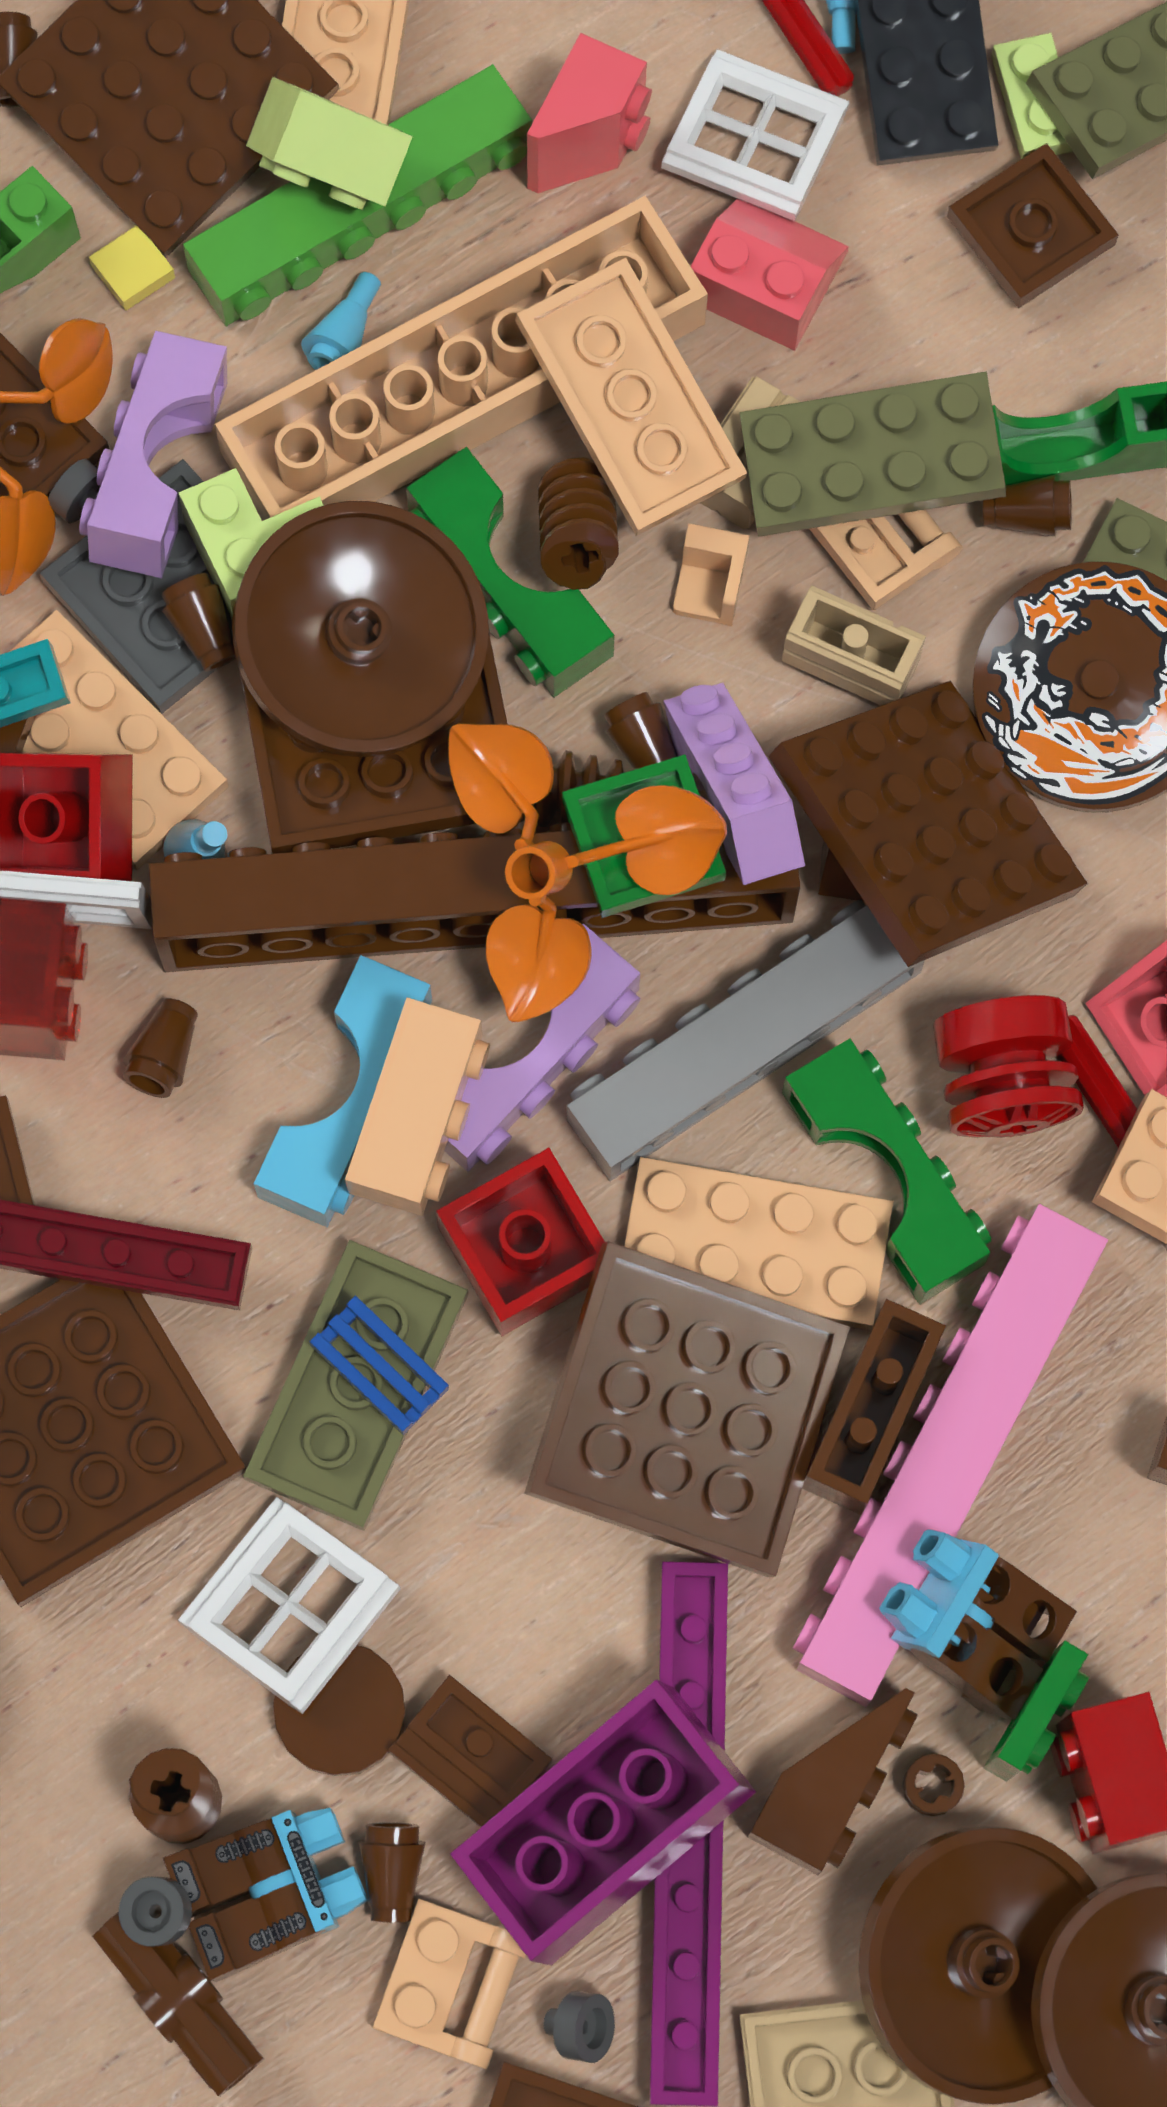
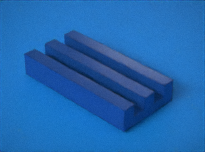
[309,1295,449,1436]

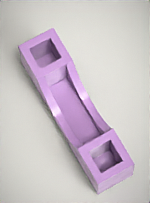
[79,331,227,578]
[663,683,805,885]
[445,923,641,1172]

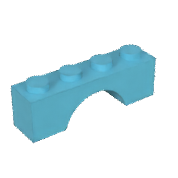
[253,955,432,1228]

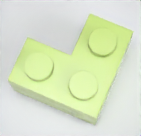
[246,77,413,210]
[179,468,324,622]

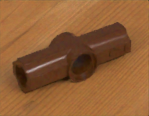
[92,1912,264,2097]

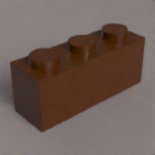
[802,1299,946,1515]

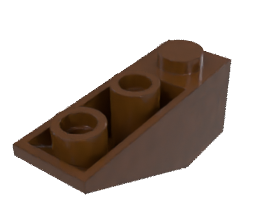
[748,1688,918,1876]

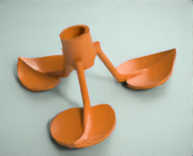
[0,318,113,596]
[448,723,727,1022]

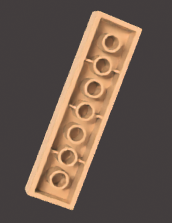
[215,196,708,521]

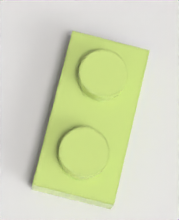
[991,33,1073,159]

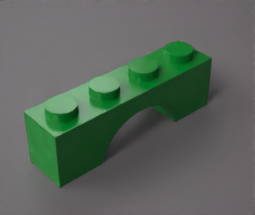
[992,381,1167,486]
[406,446,615,698]
[782,1038,991,1305]

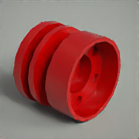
[933,995,1084,1138]

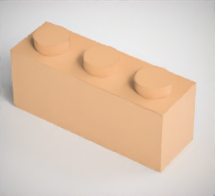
[345,997,490,1216]

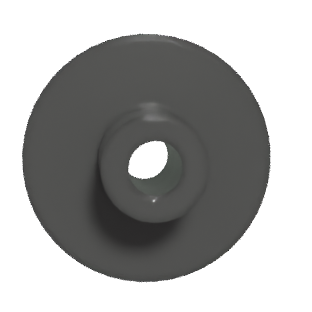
[48,459,100,523]
[119,1877,192,1946]
[544,1991,615,2063]

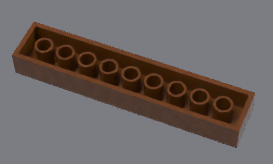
[149,822,800,973]

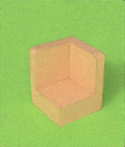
[673,523,750,626]

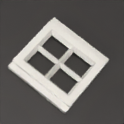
[661,49,850,221]
[0,870,153,929]
[178,1497,400,1714]

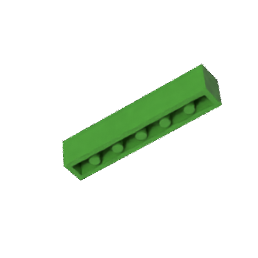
[183,64,532,326]

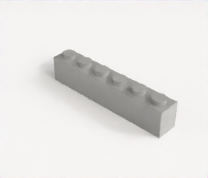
[567,900,925,1181]

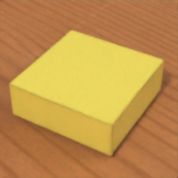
[89,225,175,311]

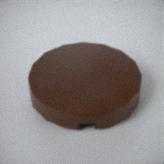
[273,1645,406,1776]

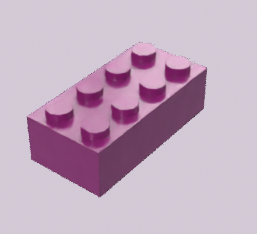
[450,1679,756,1965]

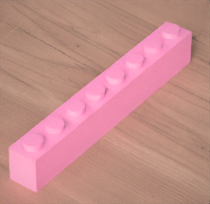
[792,1204,1109,1707]

